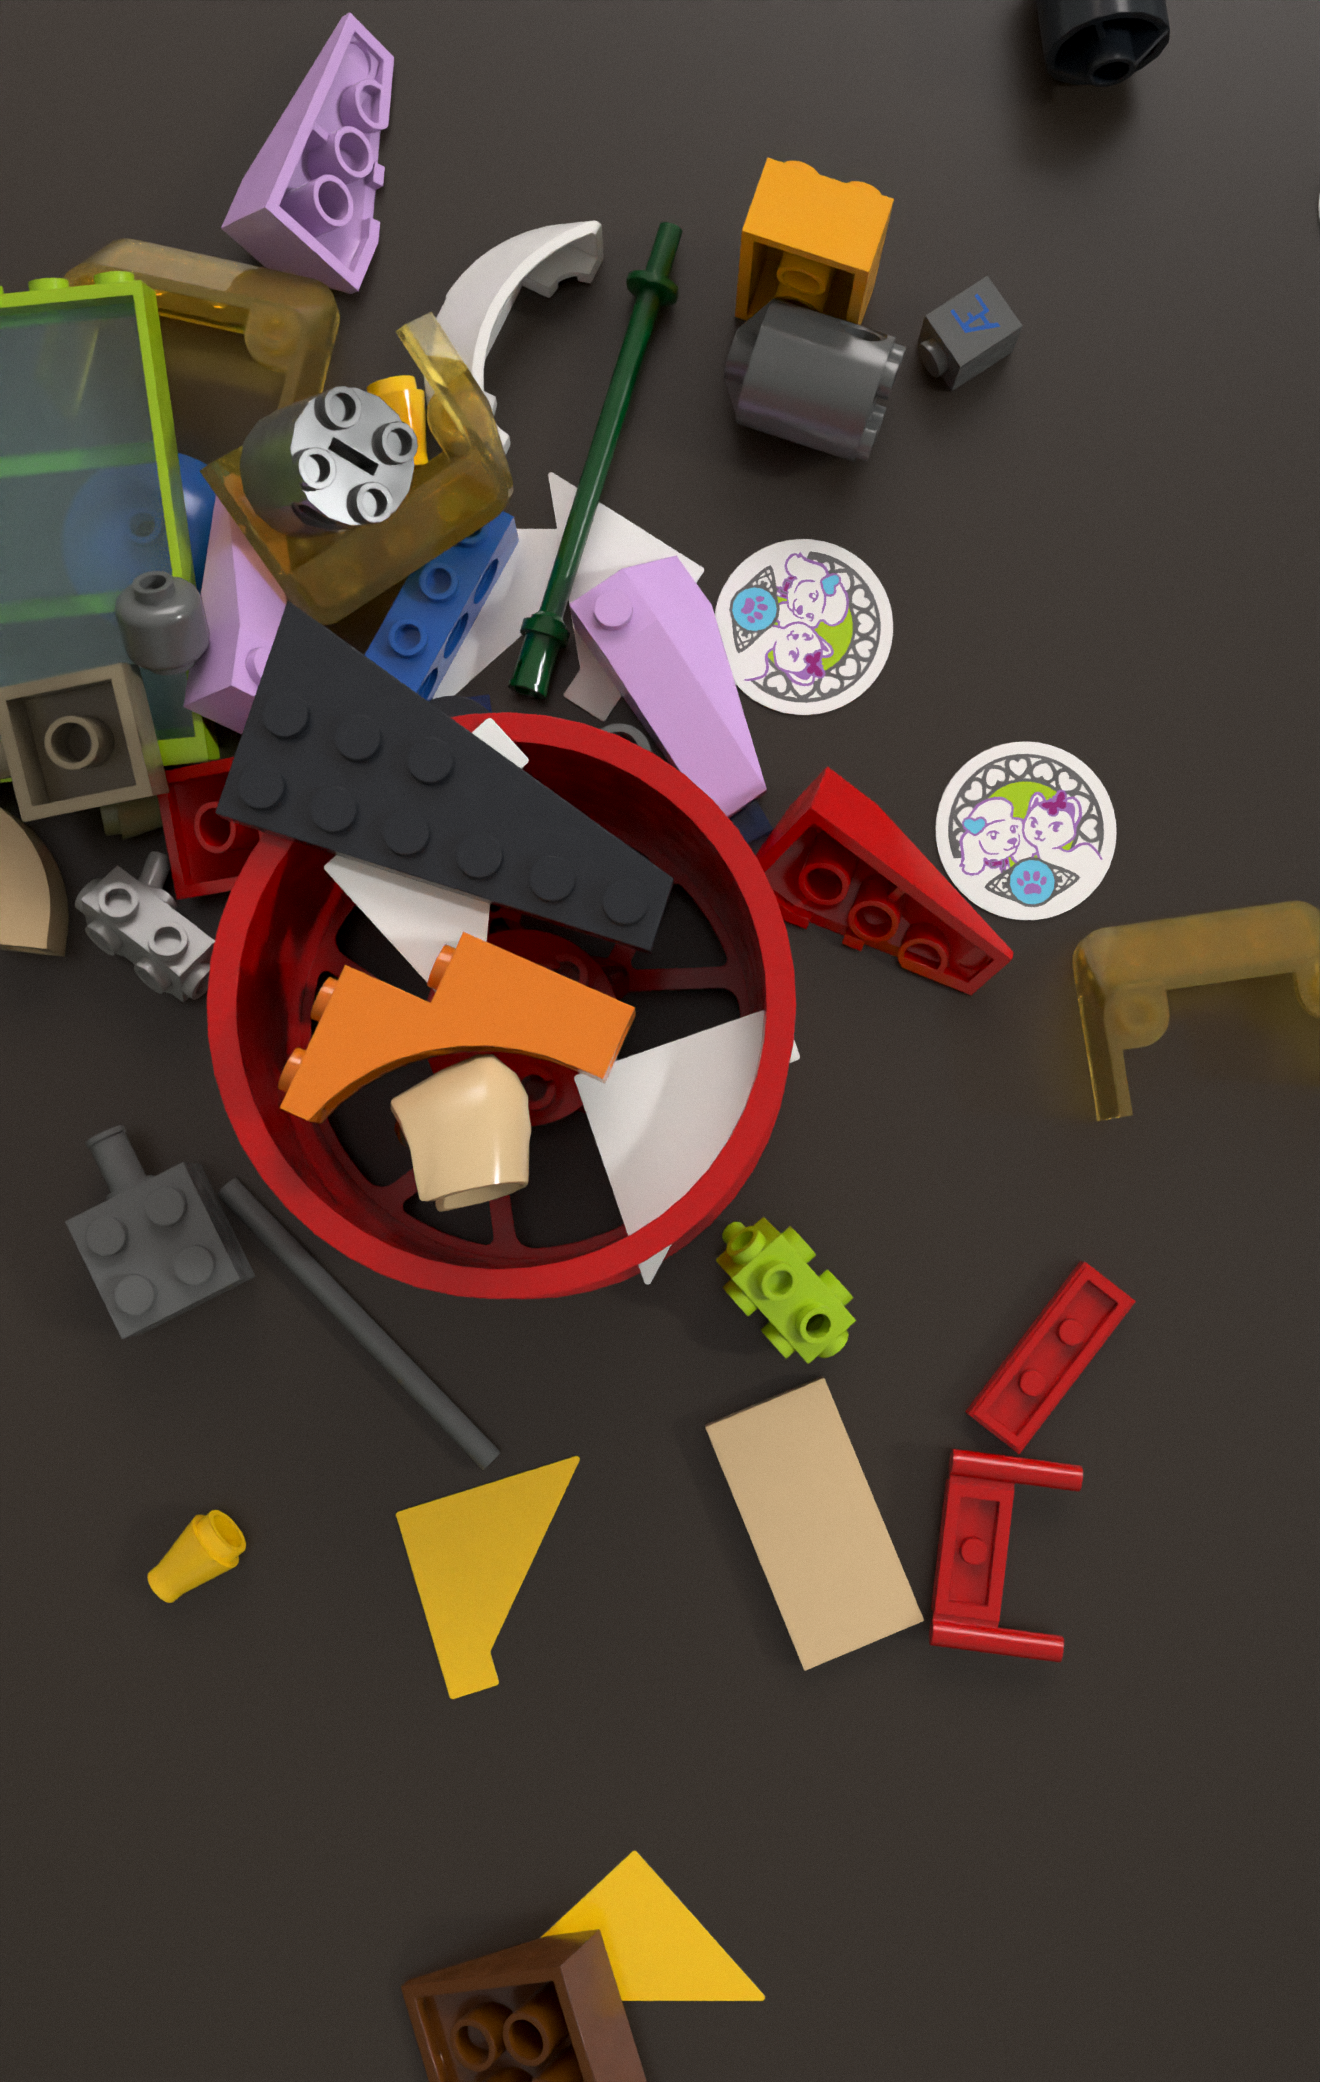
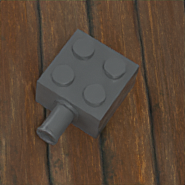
[65,1125,256,1339]

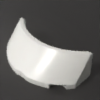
[424,220,604,472]

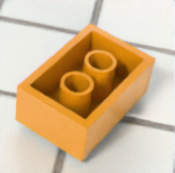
[735,157,894,325]

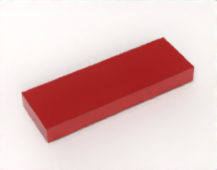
[965,1261,1136,1454]

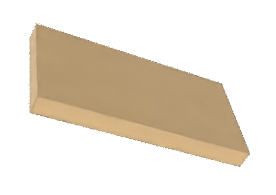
[705,1376,924,1671]

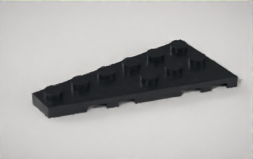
[215,601,674,955]

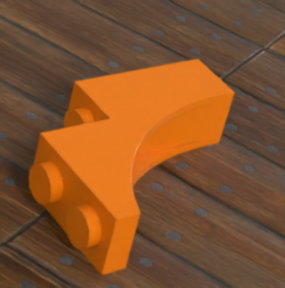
[278,932,636,1124]

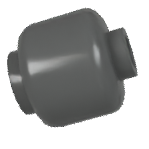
[114,571,210,676]

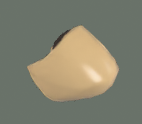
[391,1054,531,1212]

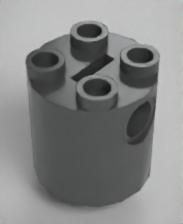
[723,298,906,462]
[239,386,418,539]

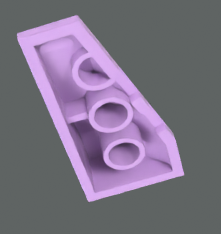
[221,13,394,294]
[569,556,767,818]

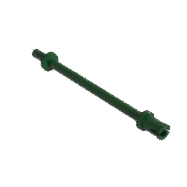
[507,222,683,699]

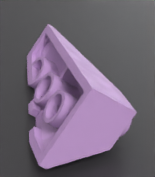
[183,478,289,734]

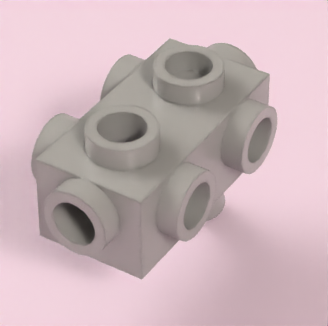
[75,851,215,1003]

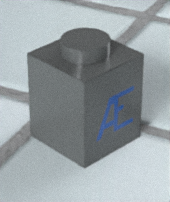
[918,275,1023,391]

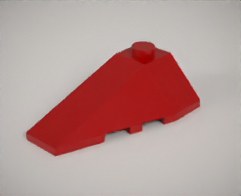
[755,766,1014,995]

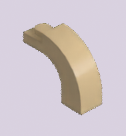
[0,807,69,957]

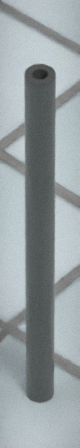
[217,1177,501,1471]

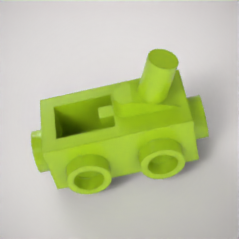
[716,1217,856,1364]

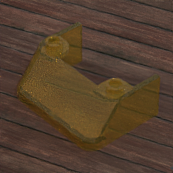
[35,238,340,419]
[200,312,513,625]
[1072,901,1320,1121]

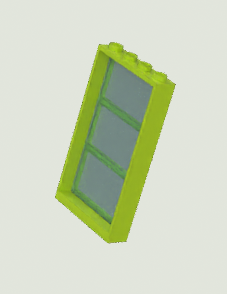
[0,271,220,783]

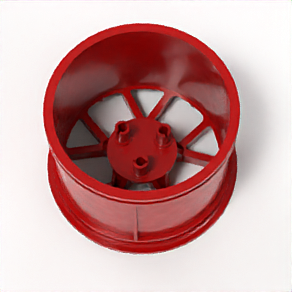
[207,712,796,1299]

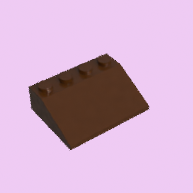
[400,1929,647,2082]

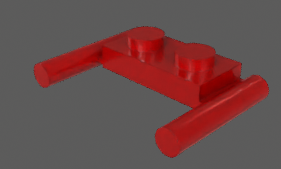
[929,1449,1083,1663]

